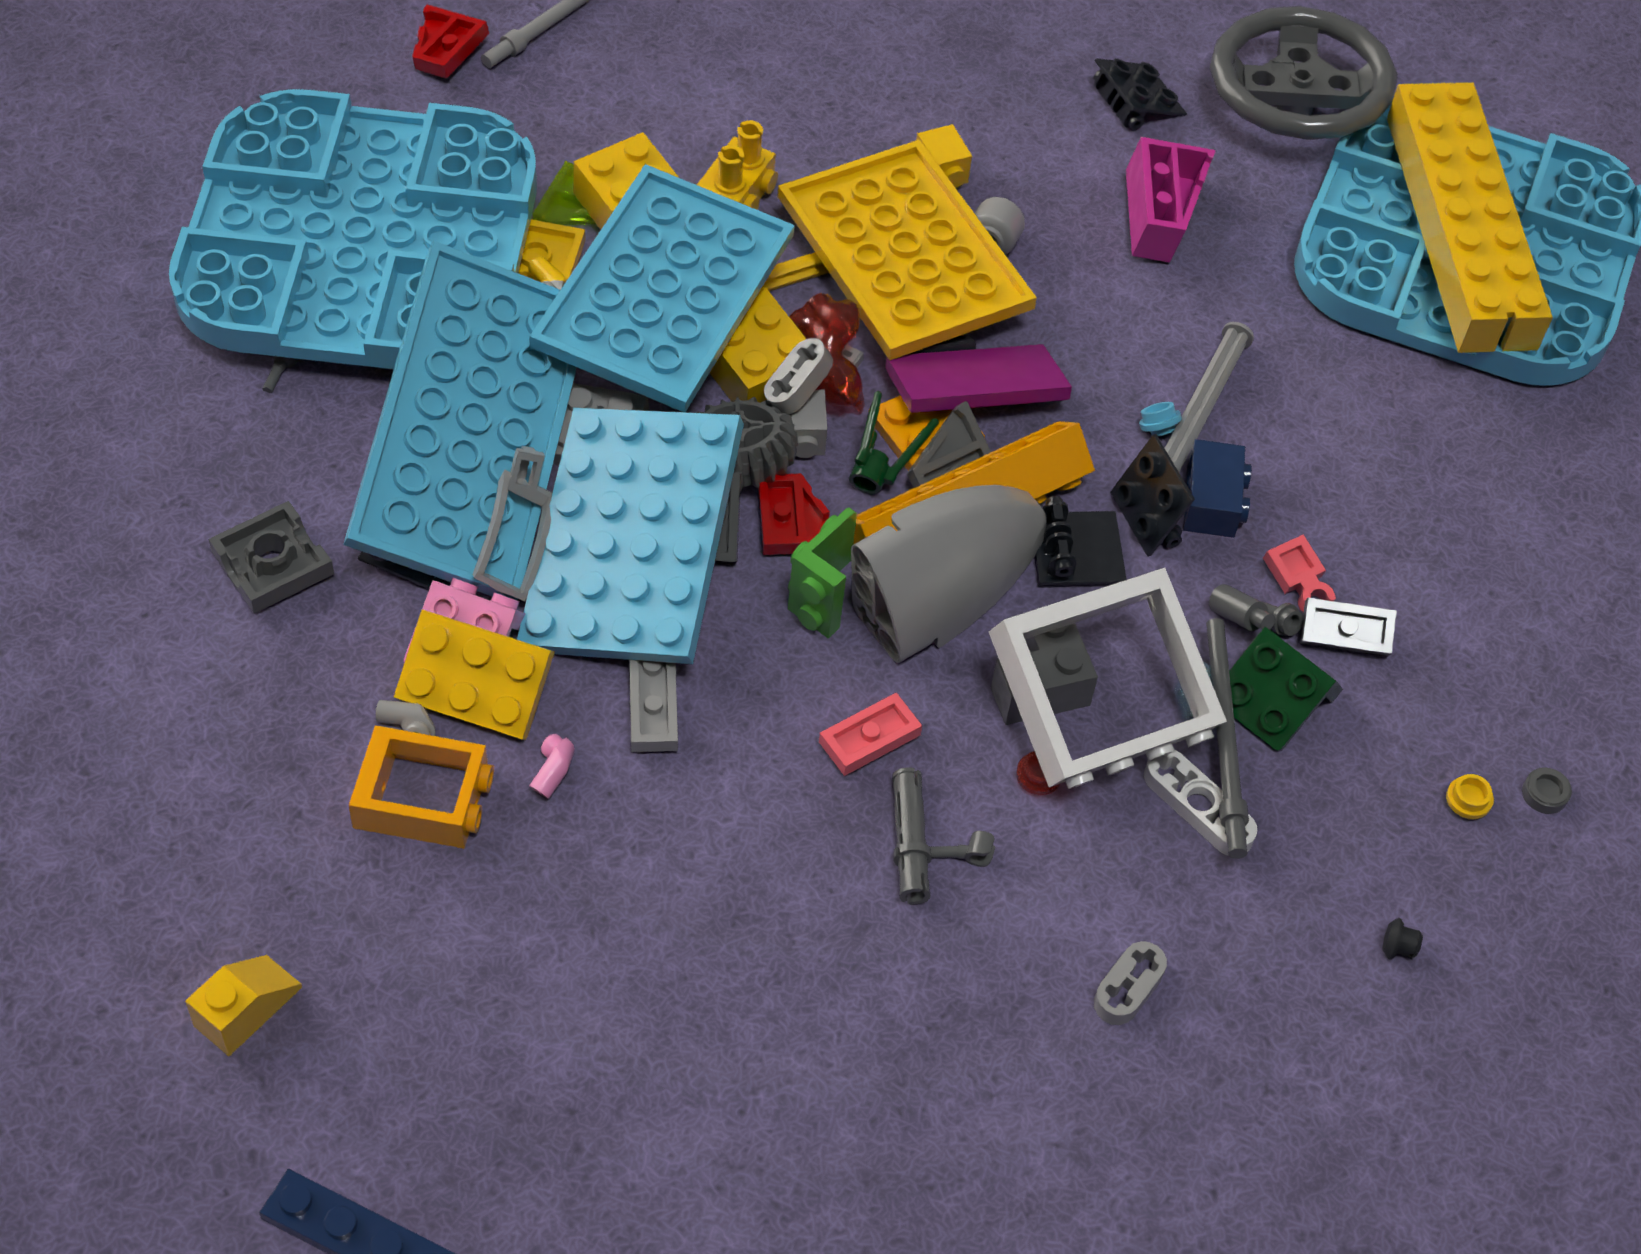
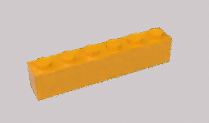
[853,421,1095,545]

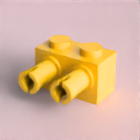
[697,120,778,210]

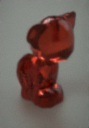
[789,293,865,414]

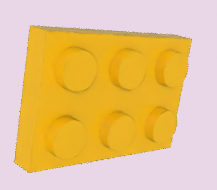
[394,609,555,740]

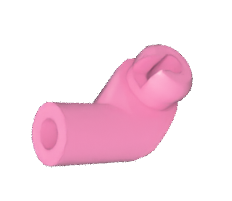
[529,734,575,799]

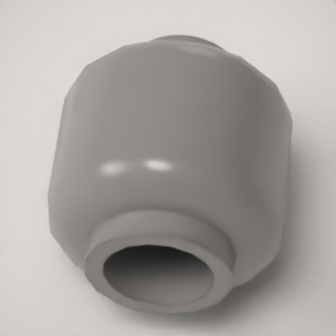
[974,197,1025,255]

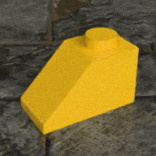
[185,955,302,1056]

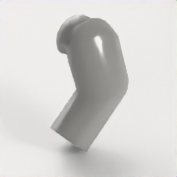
[376,700,436,736]

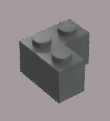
[991,623,1098,725]

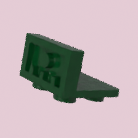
[1229,627,1343,751]

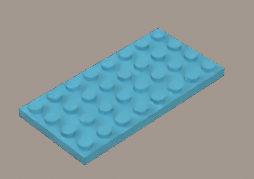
[343,240,577,600]

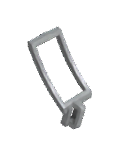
[472,446,552,601]

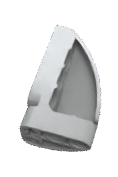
[851,485,1046,663]

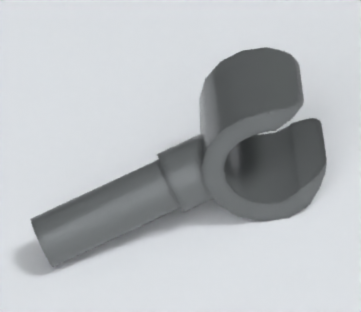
[262,356,299,393]
[929,831,995,867]

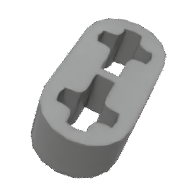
[764,338,833,414]
[1094,941,1167,1025]

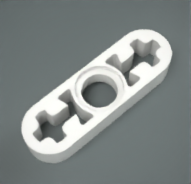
[1144,750,1257,856]

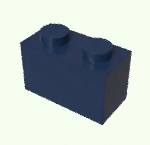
[1183,439,1252,538]

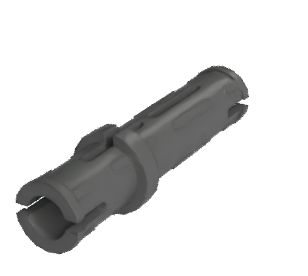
[892,767,932,905]

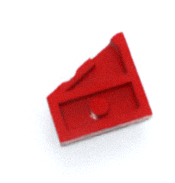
[412,4,490,78]
[758,473,830,555]

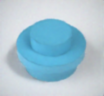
[1139,402,1182,436]

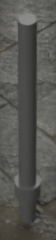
[1206,618,1249,859]

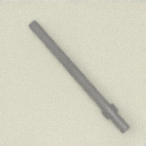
[481,0,589,68]

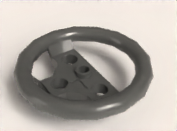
[1210,6,1398,140]

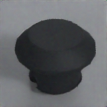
[1382,918,1423,960]

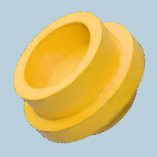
[1446,774,1494,819]

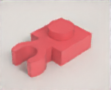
[1263,534,1336,612]

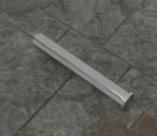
[1165,322,1254,472]

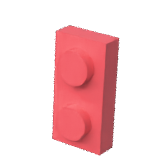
[819,692,922,776]

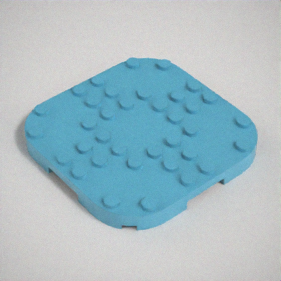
[169,89,537,369]
[1294,105,1641,385]

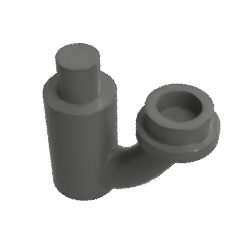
[1209,584,1303,636]

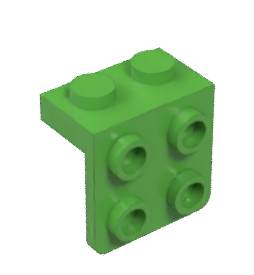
[788,507,857,639]

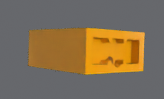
[349,725,494,849]

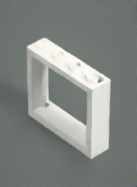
[989,568,1227,789]

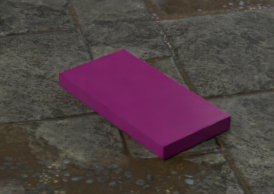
[885,344,1072,413]

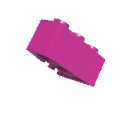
[1126,137,1216,262]

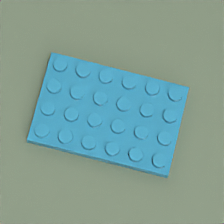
[529,164,795,413]
[517,408,744,664]

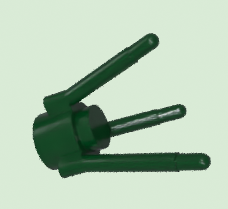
[849,391,939,494]

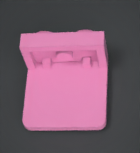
[404,578,525,663]

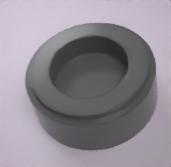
[1522,767,1572,814]

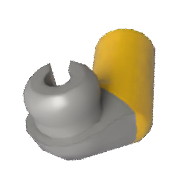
[529,256,567,290]

